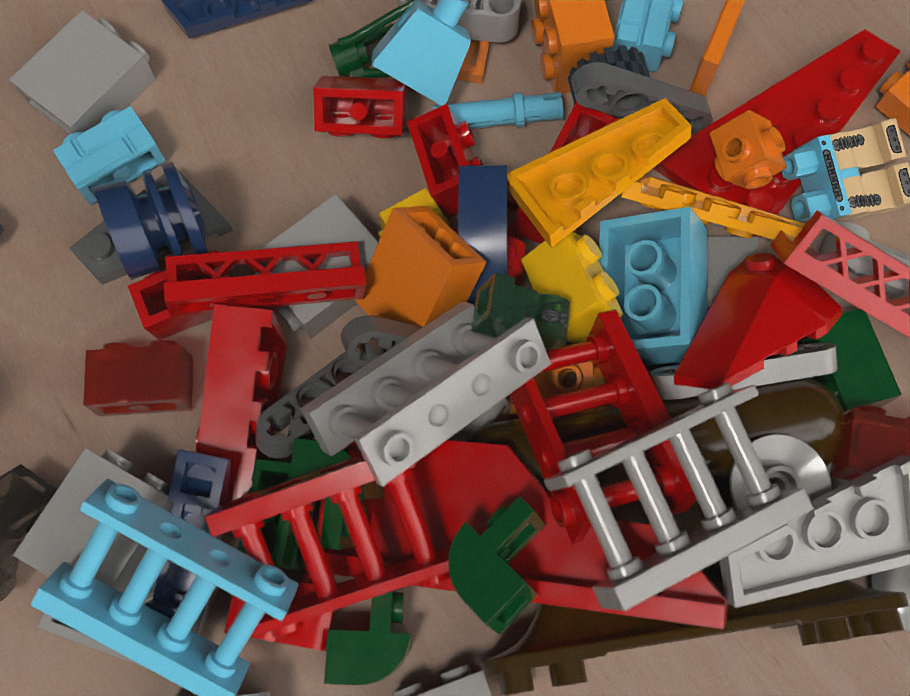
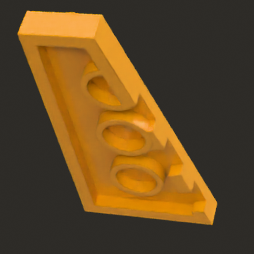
[507,98,691,248]
[621,174,810,247]

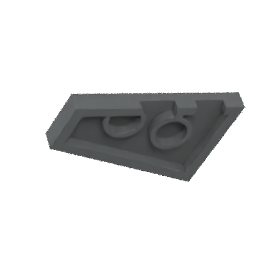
[69,167,233,285]

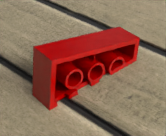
[195,304,288,501]

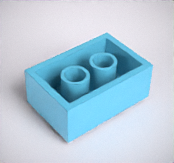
[599,207,707,366]

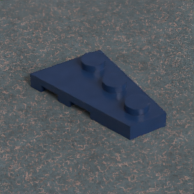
[162,0,313,38]

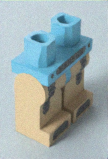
[782,118,910,222]

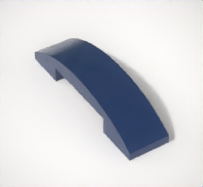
[458,165,508,337]
[145,449,231,634]

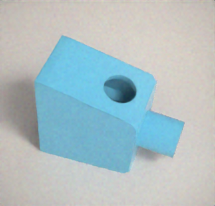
[372,0,471,106]

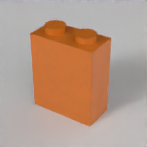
[354,206,487,327]

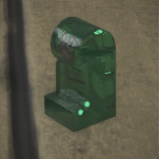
[471,273,571,349]

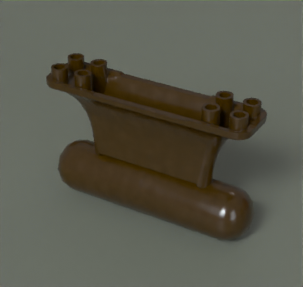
[465,378,909,696]

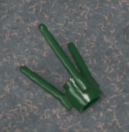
[328,0,414,78]

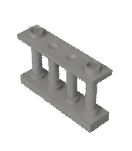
[300,301,551,487]
[544,382,814,611]

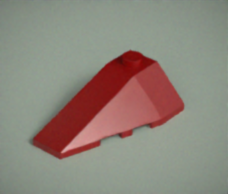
[673,253,842,389]

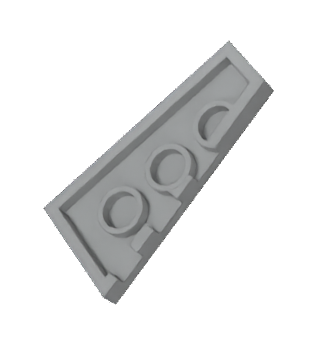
[720,454,910,608]

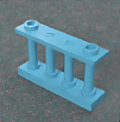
[30,478,299,696]

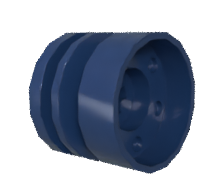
[93,161,208,280]

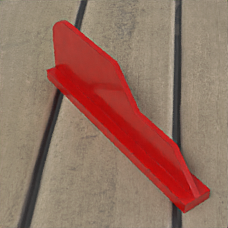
[306,440,728,629]

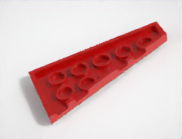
[652,29,901,240]

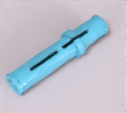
[432,91,563,129]

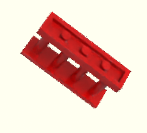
[509,310,697,544]
[205,454,451,637]

